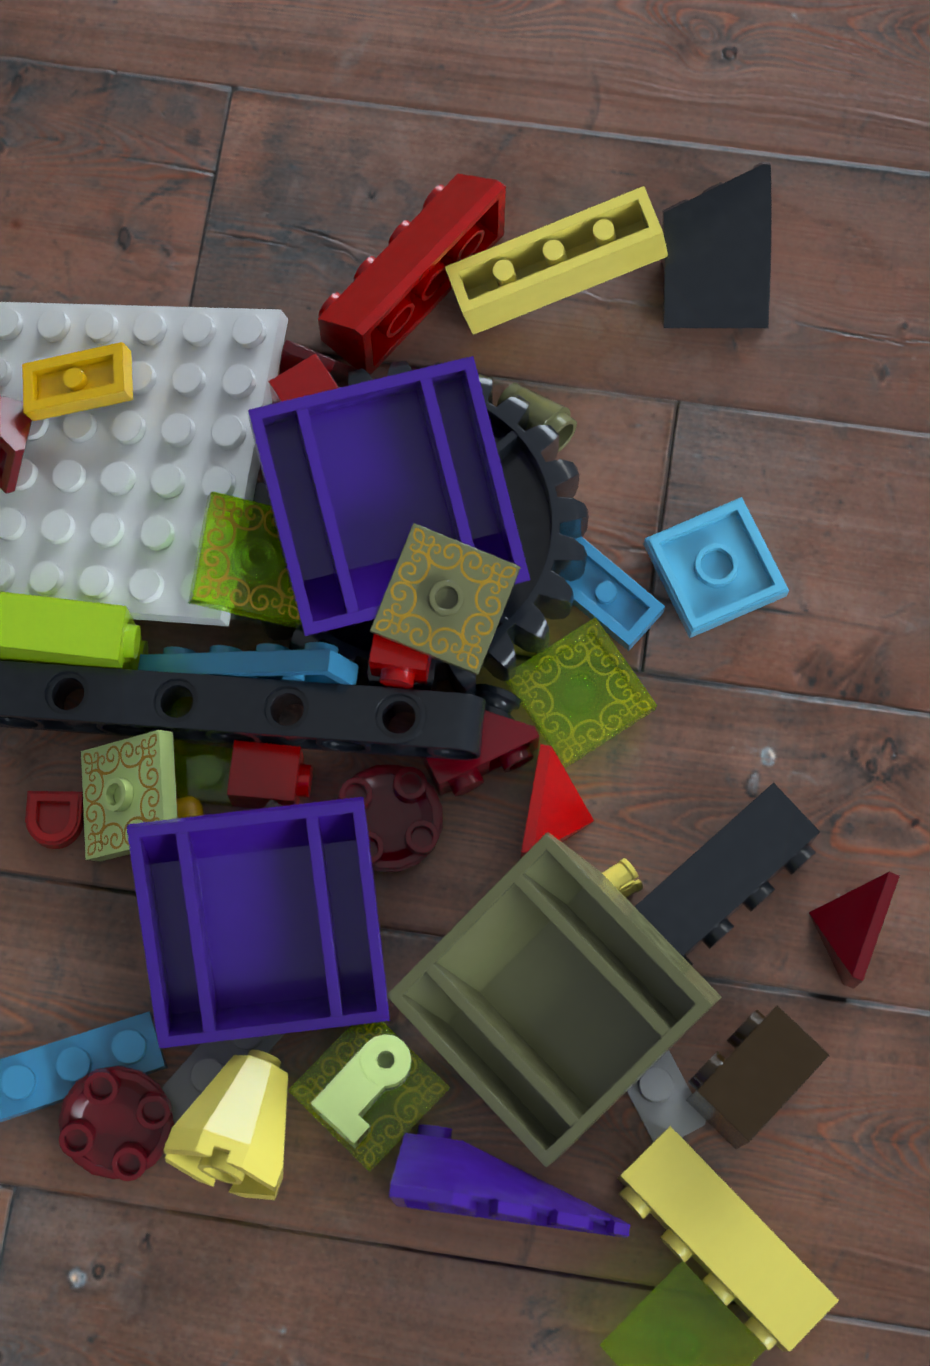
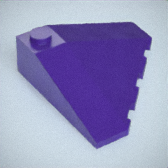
[389,1124,630,1238]

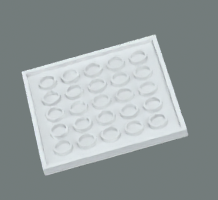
[0,302,288,626]

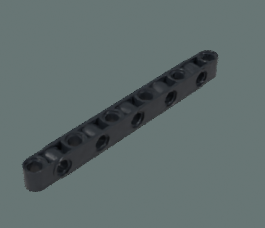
[0,661,486,760]

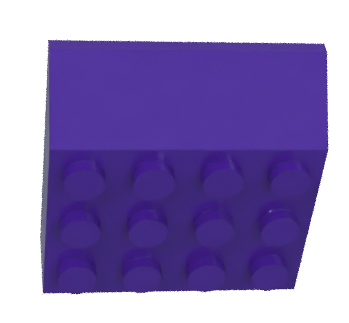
[248,356,530,637]
[127,797,390,1049]

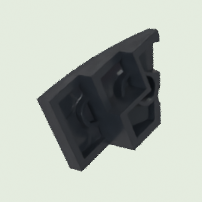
[661,162,772,328]

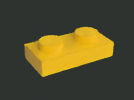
[22,342,133,421]

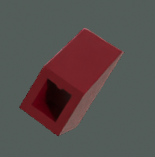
[410,710,540,796]

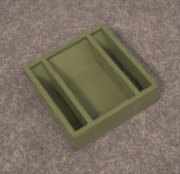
[387,833,722,1168]

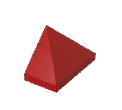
[520,744,594,859]

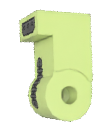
[311,1034,411,1148]

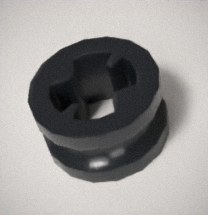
[476,684,521,720]

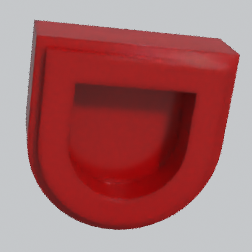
[25,791,84,849]

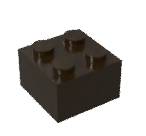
[686,1005,830,1149]

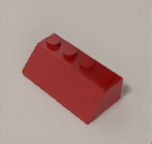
[318,173,506,375]

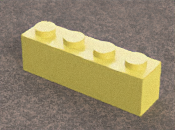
[445,186,668,335]
[617,1126,839,1352]

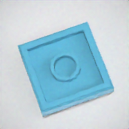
[643,497,789,638]

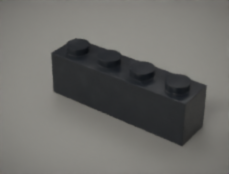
[635,782,820,966]

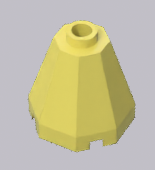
[164,1050,288,1200]

